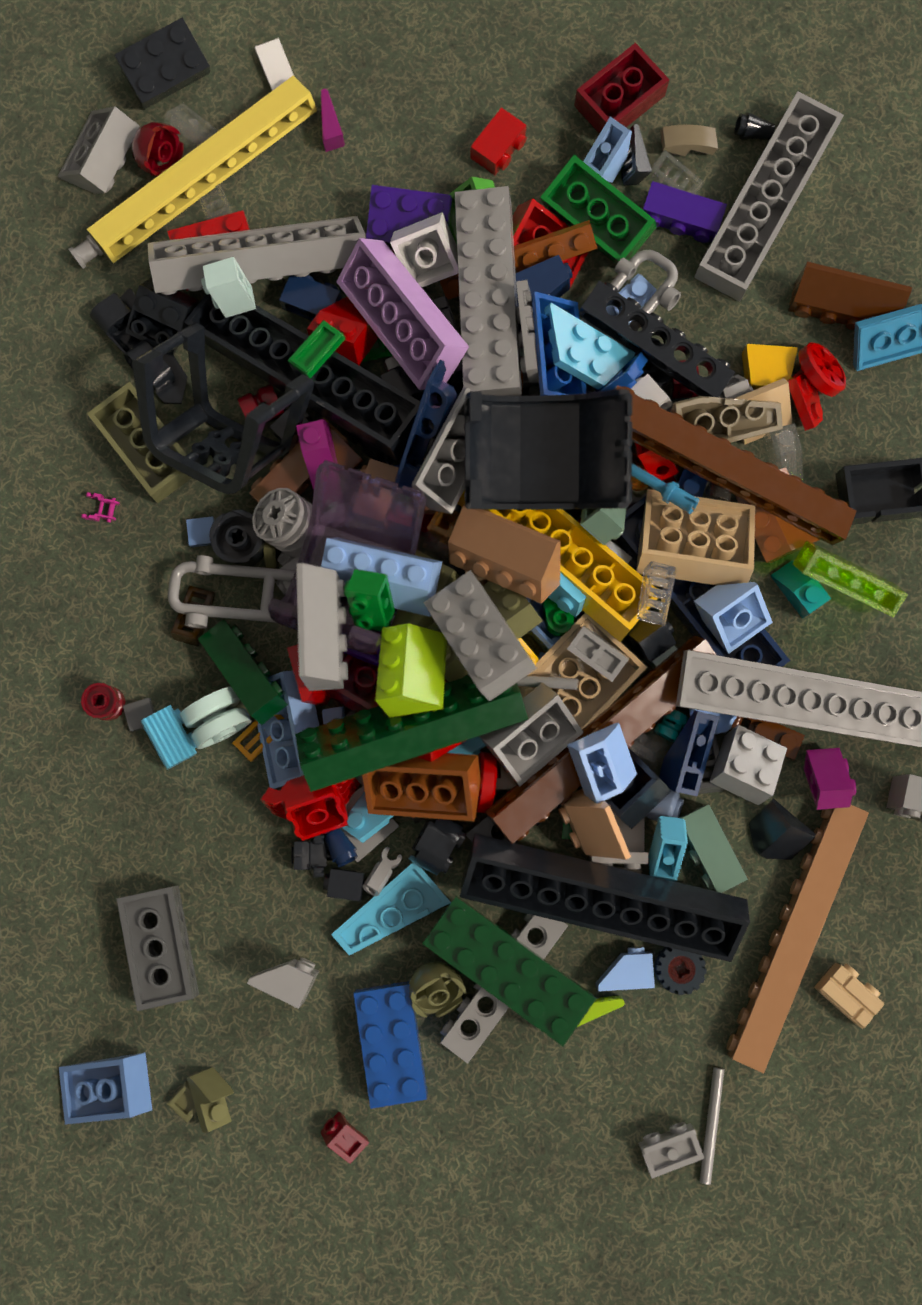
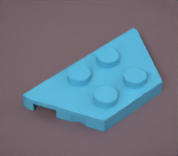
[544,303,635,390]

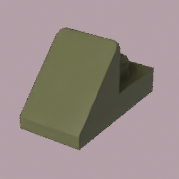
[187,1067,234,1133]

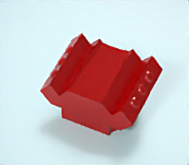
[260,775,360,841]

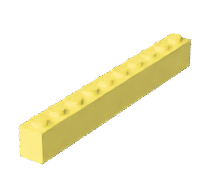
[87,76,318,264]

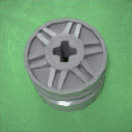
[252,488,326,558]

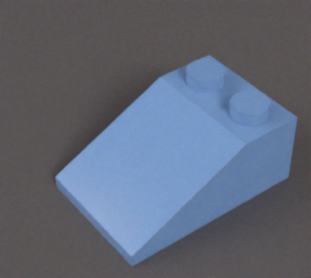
[59,1053,152,1125]

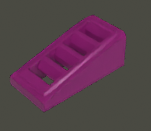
[321,88,345,152]

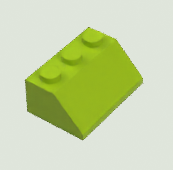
[376,623,447,718]

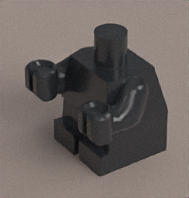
[291,834,332,877]

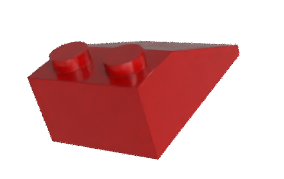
[512,199,588,288]
[307,297,379,365]

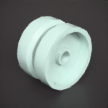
[180,686,252,749]

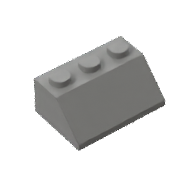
[58,106,140,194]
[479,682,584,786]

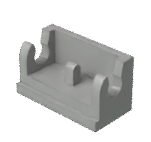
[567,625,629,682]

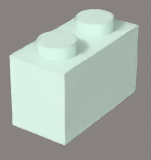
[201,257,256,318]

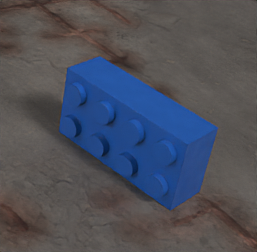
[354,981,428,1109]

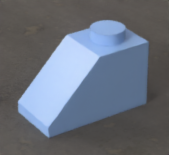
[583,117,632,183]
[596,947,655,991]

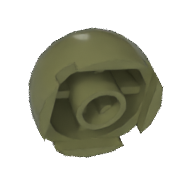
[409,961,466,1017]

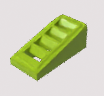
[577,996,625,1027]

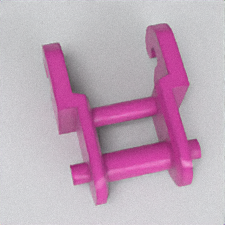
[81,492,120,523]

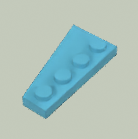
[331,863,451,956]

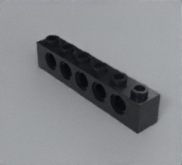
[579,280,735,397]

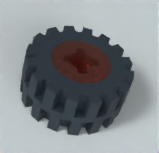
[654,947,707,995]

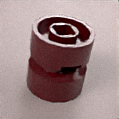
[237,384,284,421]
[81,683,126,721]

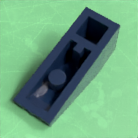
[659,710,719,796]

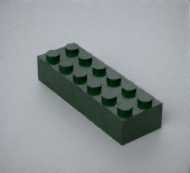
[423,895,596,1047]

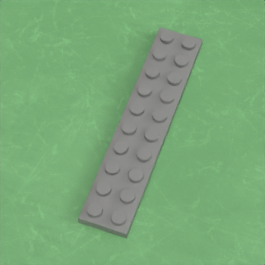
[676,650,922,748]

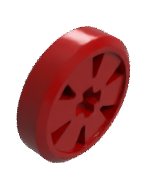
[798,342,846,397]
[476,752,497,813]

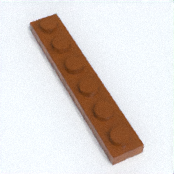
[440,220,597,300]

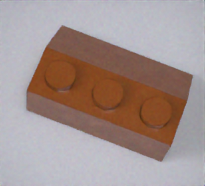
[734,467,821,563]

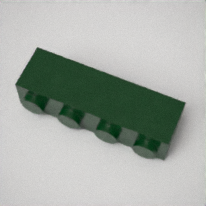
[198,619,288,725]

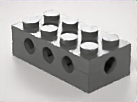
[117,885,199,1011]

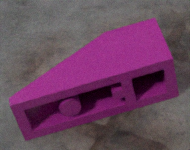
[296,419,346,508]

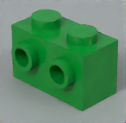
[344,569,395,631]

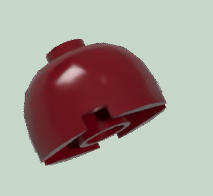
[132,122,184,177]

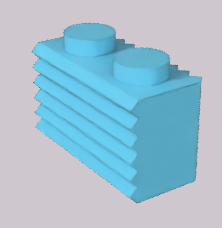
[141,705,197,770]
[648,816,688,882]

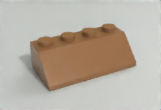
[448,504,560,604]

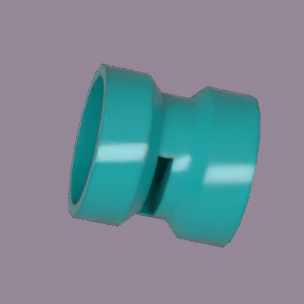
[654,709,689,743]

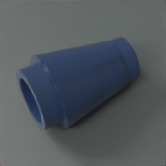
[324,828,358,867]

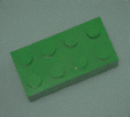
[540,155,656,264]

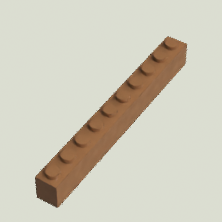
[726,805,869,1073]

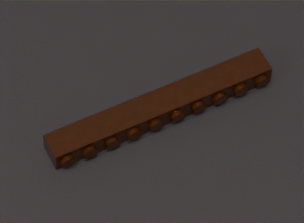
[613,385,857,545]
[485,635,716,844]

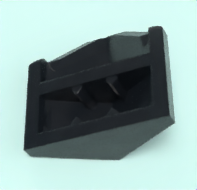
[749,798,816,860]

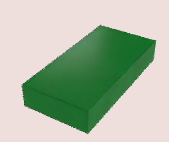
[288,320,346,378]

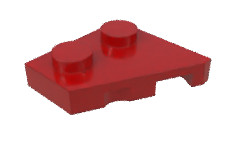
[787,369,823,431]

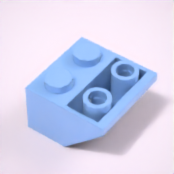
[567,722,637,804]

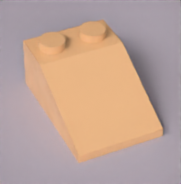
[558,788,631,859]

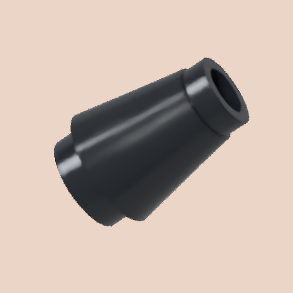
[734,112,775,139]

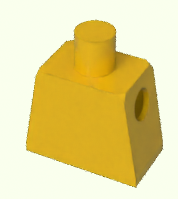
[742,344,797,390]

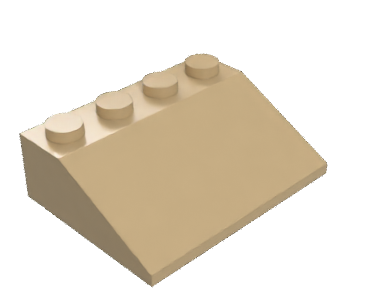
[636,489,755,585]
[518,613,647,729]

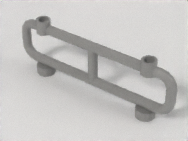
[528,250,681,396]
[168,555,354,629]

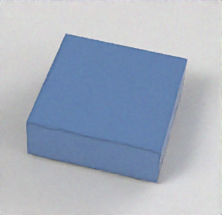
[186,516,215,547]

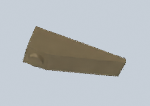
[670,396,783,443]

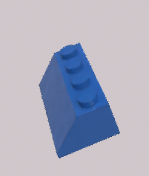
[531,291,587,395]

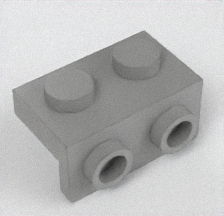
[638,1122,705,1178]

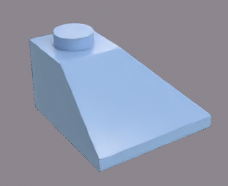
[694,582,773,654]

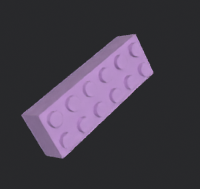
[337,238,469,390]

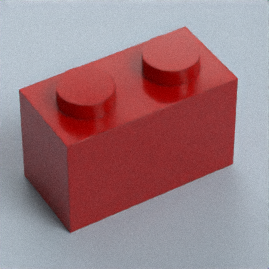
[470,107,527,175]

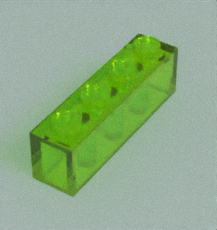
[793,540,908,618]

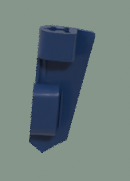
[391,359,457,496]

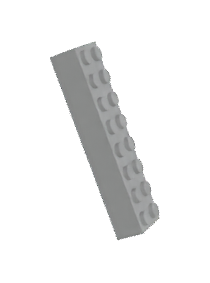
[694,91,844,302]
[455,186,522,396]
[148,216,366,295]

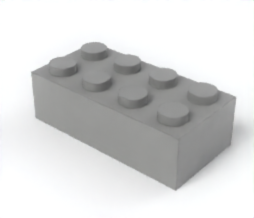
[424,570,537,701]

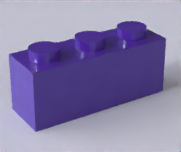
[643,181,727,243]

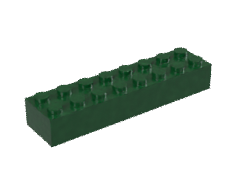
[295,674,528,792]

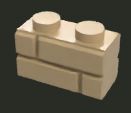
[814,963,884,1029]

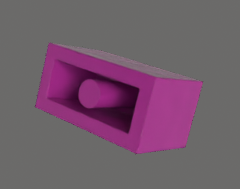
[804,748,856,810]

